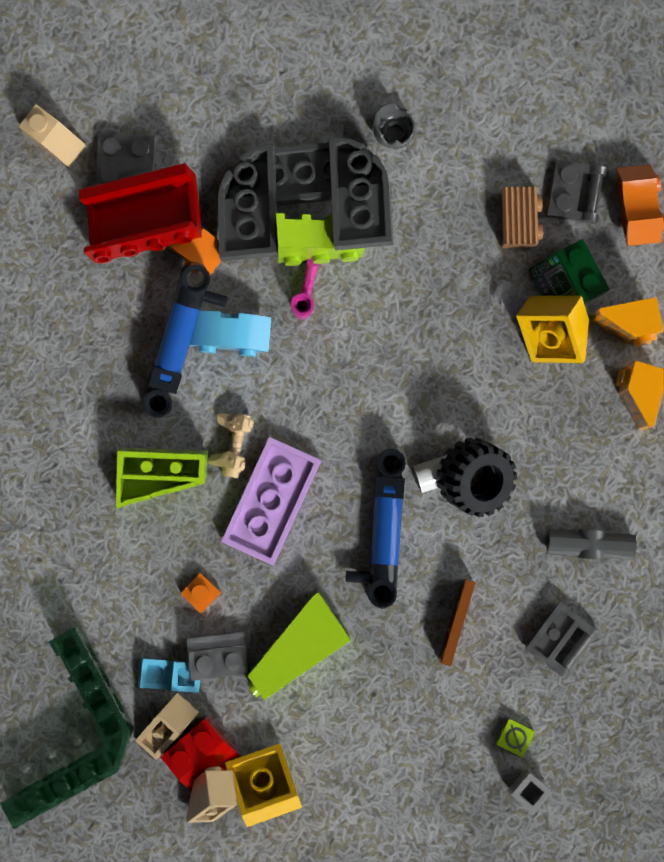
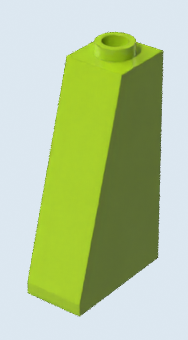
[247,591,351,700]

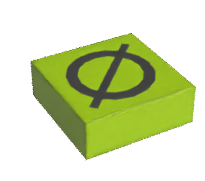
[496,718,535,758]

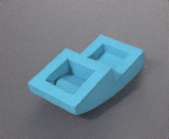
[137,658,200,693]

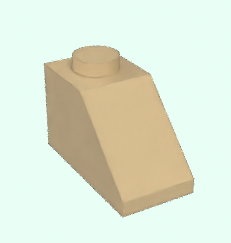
[18,104,86,168]
[135,693,199,760]
[186,767,237,823]

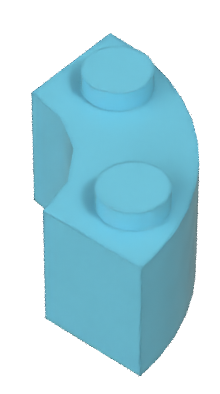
[190,311,271,357]

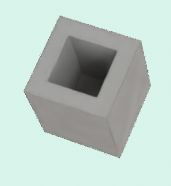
[508,768,553,815]

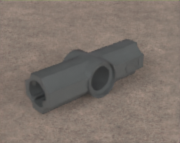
[546,529,637,560]

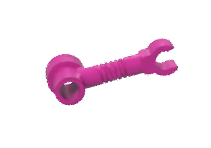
[291,259,318,319]

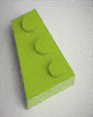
[276,213,365,266]
[116,447,208,509]

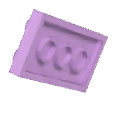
[221,437,322,566]

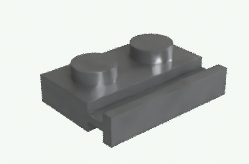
[185,632,248,681]

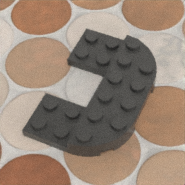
[218,137,393,261]

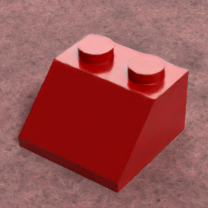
[160,715,242,791]

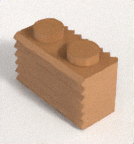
[500,187,543,249]

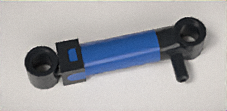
[143,262,228,418]
[345,449,406,609]

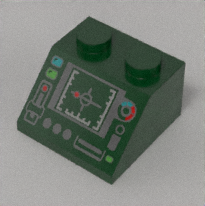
[528,239,610,305]

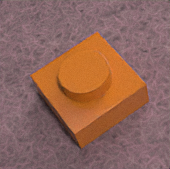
[180,573,221,613]

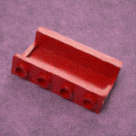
[79,163,202,264]

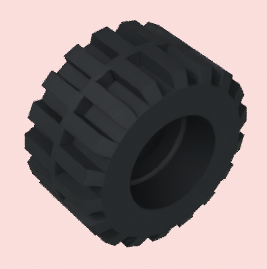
[436,438,517,517]

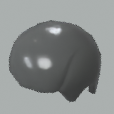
[372,102,415,149]

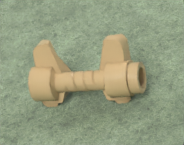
[208,413,254,478]

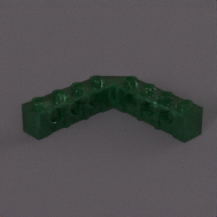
[0,625,134,830]

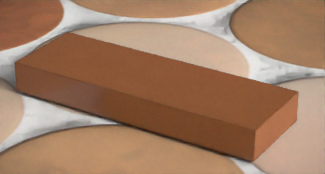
[438,579,476,667]

